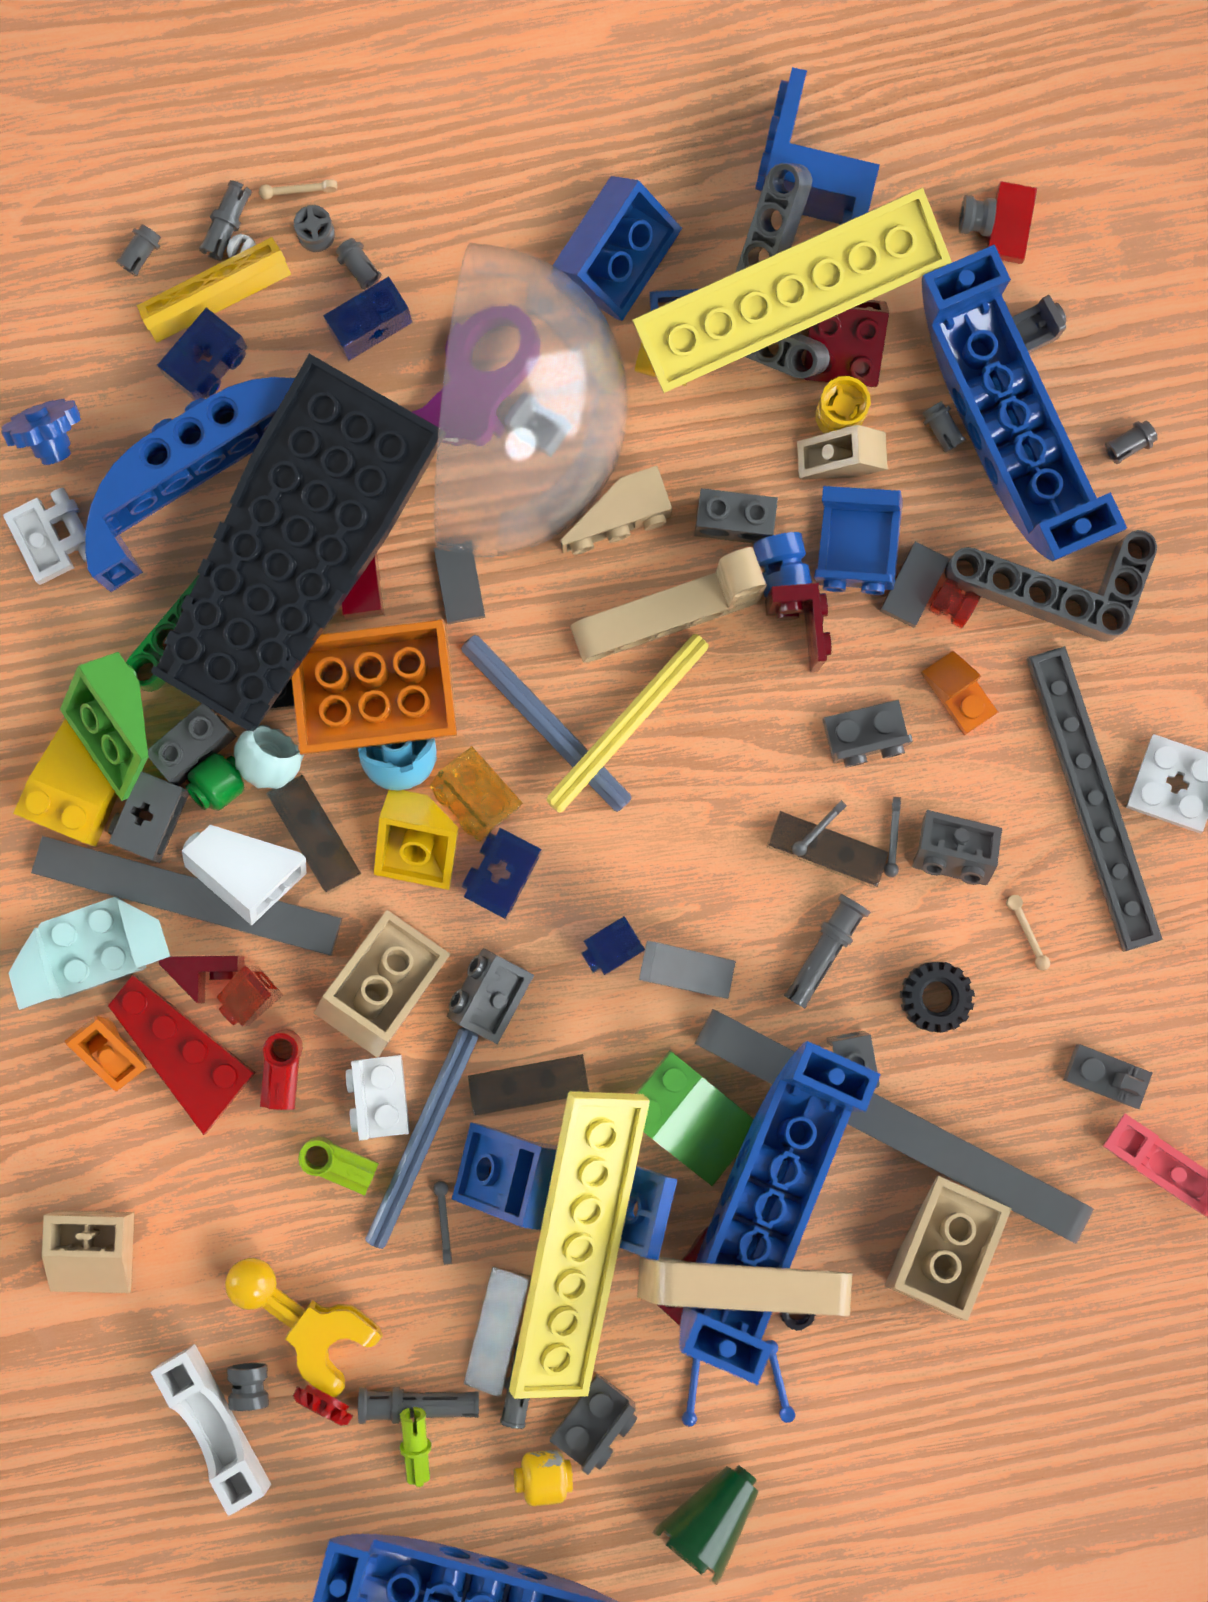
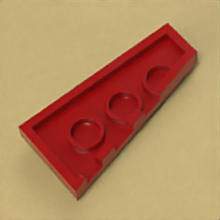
[108,975,256,1135]

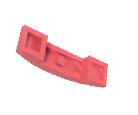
[1103,1113,1208,1218]

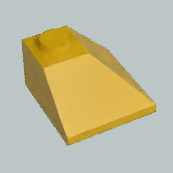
[374,790,458,890]

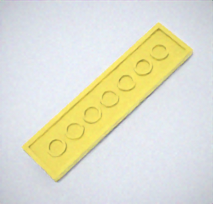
[632,188,952,393]
[509,1091,650,1399]

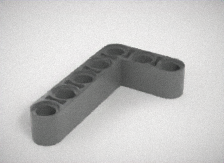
[736,163,830,379]
[945,530,1157,642]

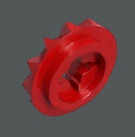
[293,1384,353,1426]

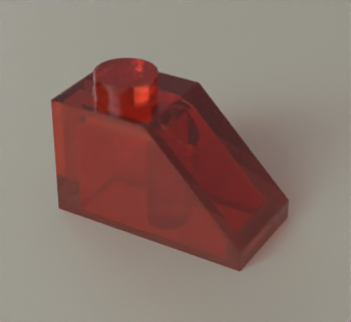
[217,965,283,1027]

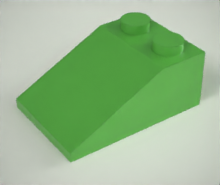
[60,652,149,801]
[635,1050,754,1186]

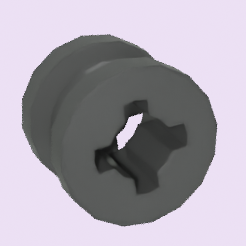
[959,195,996,237]
[294,205,335,252]

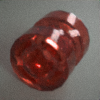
[928,577,981,629]

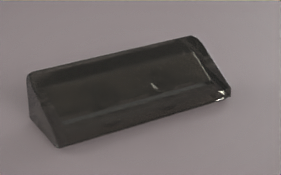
[266,775,362,894]
[766,811,888,888]
[468,1054,590,1116]
[464,1266,531,1397]

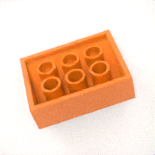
[292,619,457,755]

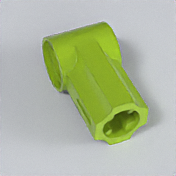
[298,1136,379,1196]

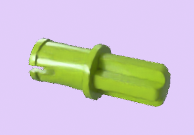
[400,1407,432,1487]

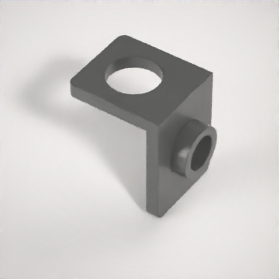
[827,1031,880,1088]

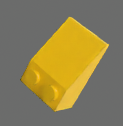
[13,718,118,846]

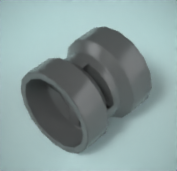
[227,1363,269,1411]

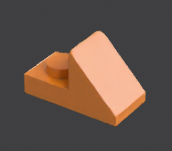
[921,650,999,736]
[65,1015,147,1092]

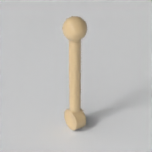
[259,180,338,200]
[1006,895,1050,971]

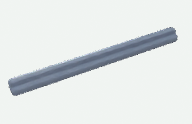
[461,635,632,812]
[365,1027,478,1249]

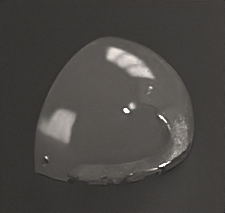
[434,242,628,557]

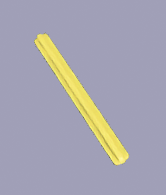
[546,634,709,813]

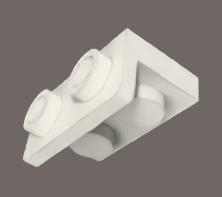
[346,1055,410,1141]

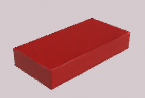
[987,181,1038,264]

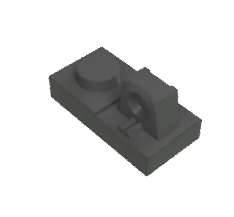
[1063,1044,1152,1109]

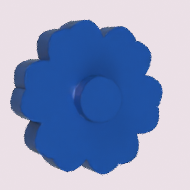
[1,399,81,465]

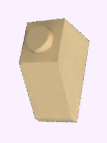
[797,425,888,479]

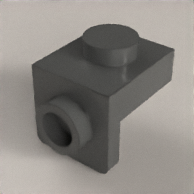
[1012,295,1066,353]

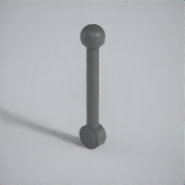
[884,797,901,877]
[792,800,847,856]
[433,1181,452,1265]

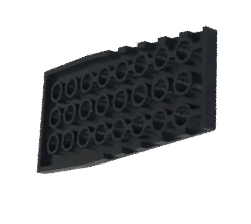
[151,353,447,731]

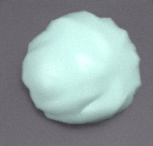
[234,725,304,789]

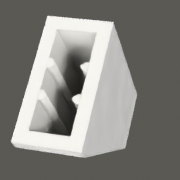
[182,825,307,925]

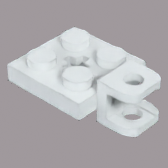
[1126,734,1208,834]

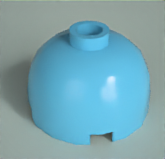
[358,738,437,791]

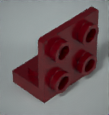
[804,300,889,387]
[765,583,832,672]

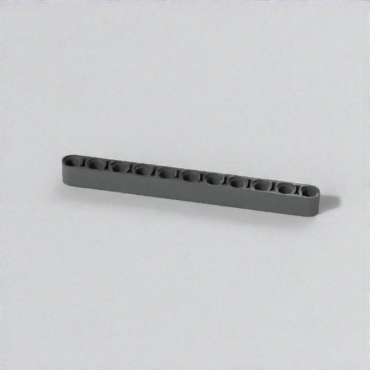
[695,1009,1094,1244]

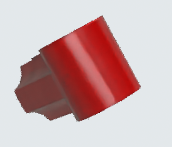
[260,1029,303,1110]

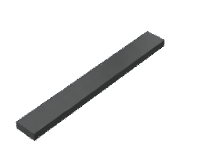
[1026,646,1163,952]
[31,836,343,956]

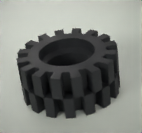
[900,962,975,1033]

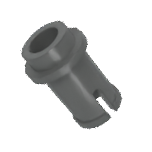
[116,224,161,276]
[336,238,382,290]
[922,401,966,453]
[1105,421,1158,464]

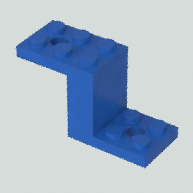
[755,67,880,225]
[452,1122,677,1260]

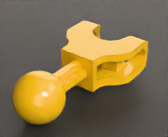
[225,1258,383,1397]

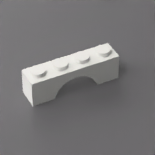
[150,1344,271,1516]

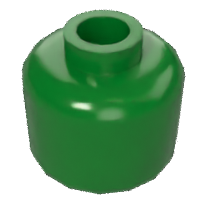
[186,753,245,811]

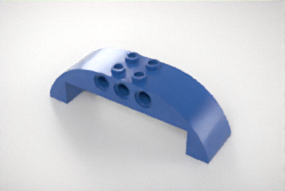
[921,245,1127,561]
[85,377,295,592]
[679,1041,881,1385]
[312,1534,618,1602]

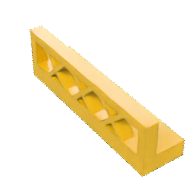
[136,237,292,343]

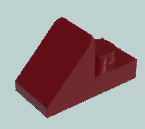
[159,956,244,1004]

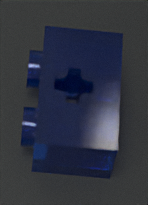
[323,276,413,361]
[157,307,248,400]
[461,828,542,920]
[581,916,645,976]

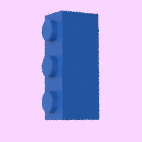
[550,176,682,321]

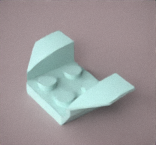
[9,897,171,1010]

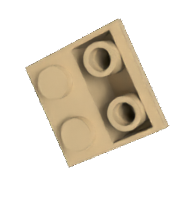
[42,1210,134,1293]

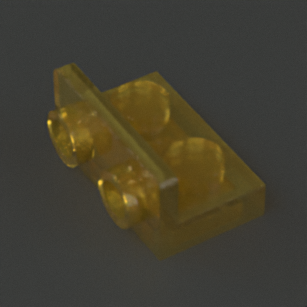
[430,746,523,842]

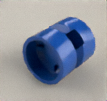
[753,532,812,598]

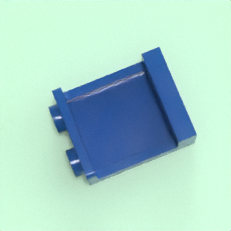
[814,486,903,595]

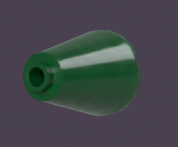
[652,1465,758,1586]

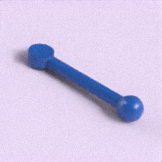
[766,1340,795,1423]
[682,1358,700,1427]

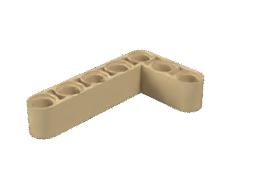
[570,547,766,663]
[637,1256,852,1316]

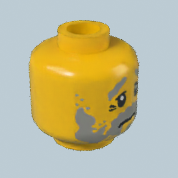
[514,1450,573,1507]

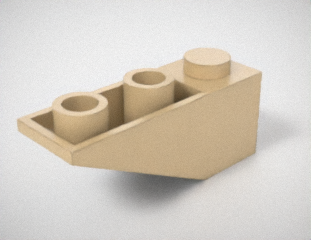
[561,466,672,555]

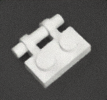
[3,488,87,585]

